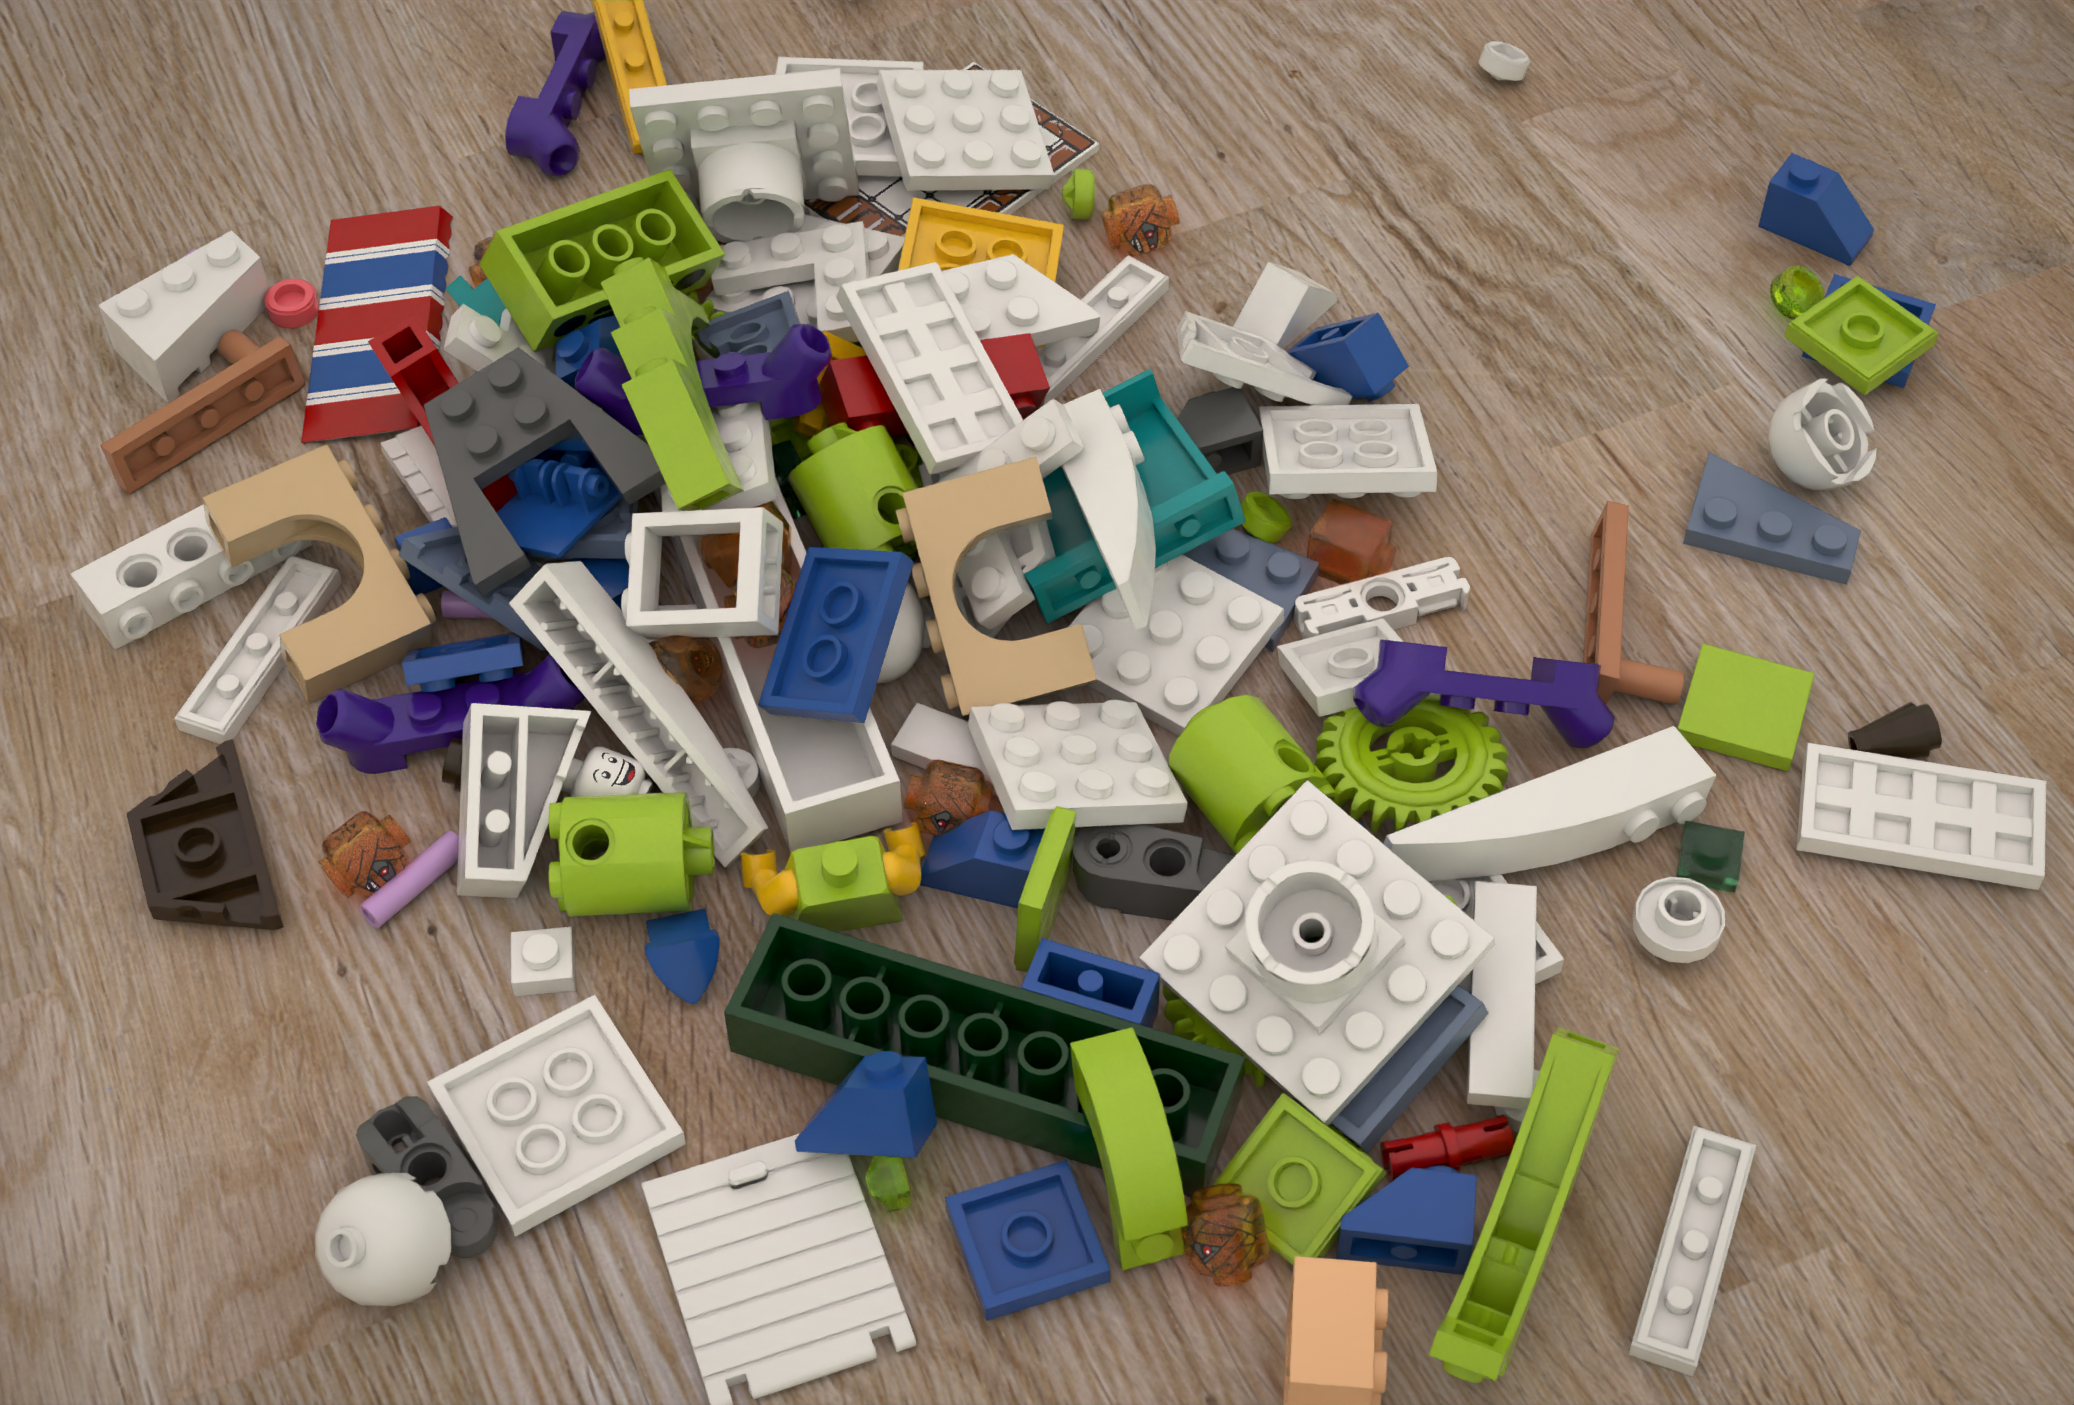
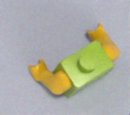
[740,822,926,932]

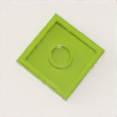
[1784,275,1939,396]
[1677,643,1815,772]
[1014,806,1077,972]
[1205,1093,1387,1265]

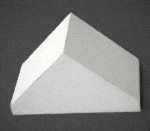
[1233,261,1338,349]

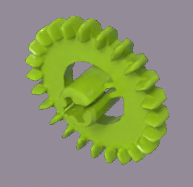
[1315,694,1509,833]

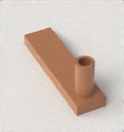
[100,330,306,494]
[1583,501,1684,705]

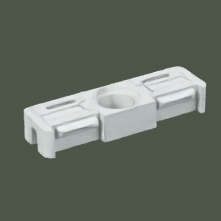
[1293,557,1470,639]

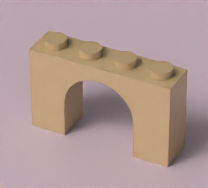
[202,444,436,704]
[896,457,1097,719]

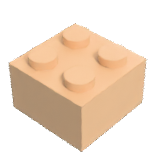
[1283,1256,1388,1405]

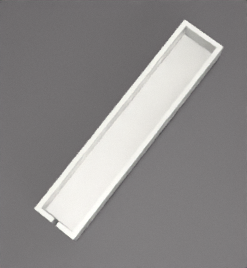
[636,434,903,854]

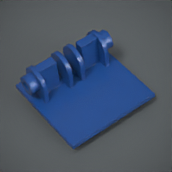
[496,458,622,559]

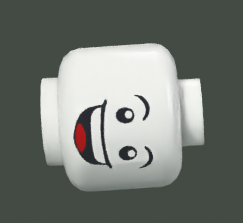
[561,747,654,797]

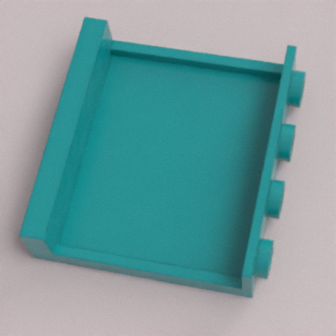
[1024,369,1246,624]

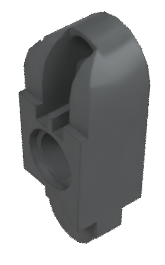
[1073,824,1236,921]
[356,1096,499,1259]

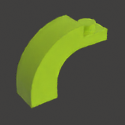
[1070,1027,1188,1271]

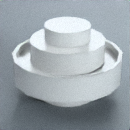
[1633,877,1725,963]

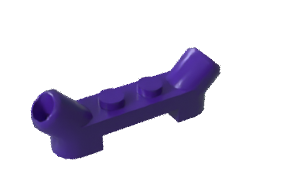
[505,11,606,177]
[575,324,832,435]
[1353,639,1615,749]
[316,654,586,774]

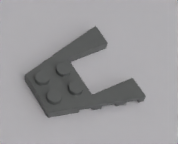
[424,347,666,597]

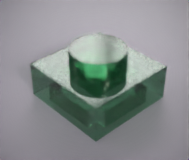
[772,439,807,519]
[1676,821,1745,893]

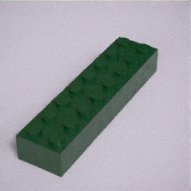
[724,913,1245,1201]

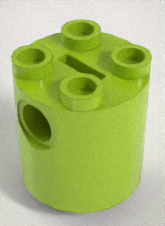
[788,422,919,559]
[1168,694,1339,855]
[549,792,715,917]

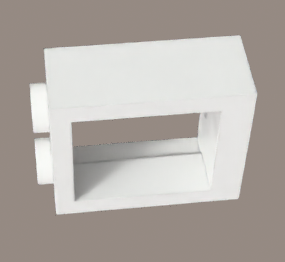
[621,507,783,639]

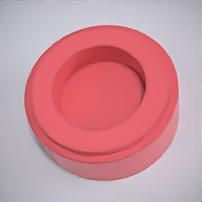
[264,279,319,328]

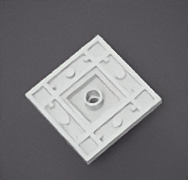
[629,68,859,244]
[1139,780,1495,1126]

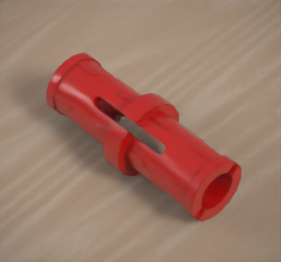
[1380,1115,1515,1182]

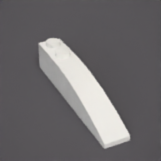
[1061,389,1156,631]
[509,561,768,868]
[1384,726,1717,881]

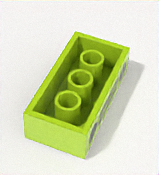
[479,169,725,352]

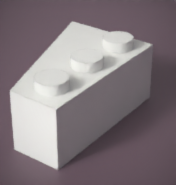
[98,230,269,403]
[457,703,591,898]

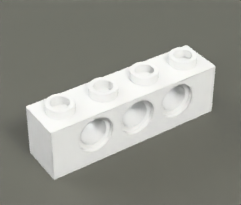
[70,505,312,650]

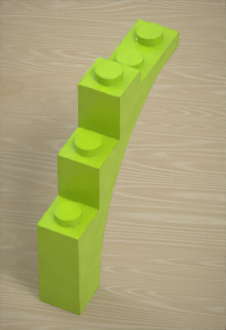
[600,257,744,511]
[1429,1027,1620,1383]

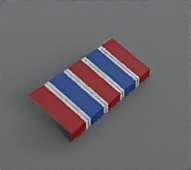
[301,205,453,443]

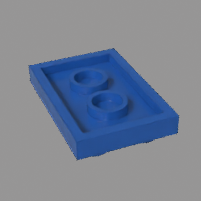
[758,547,914,723]

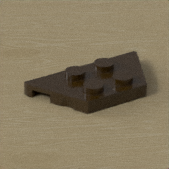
[126,739,284,930]

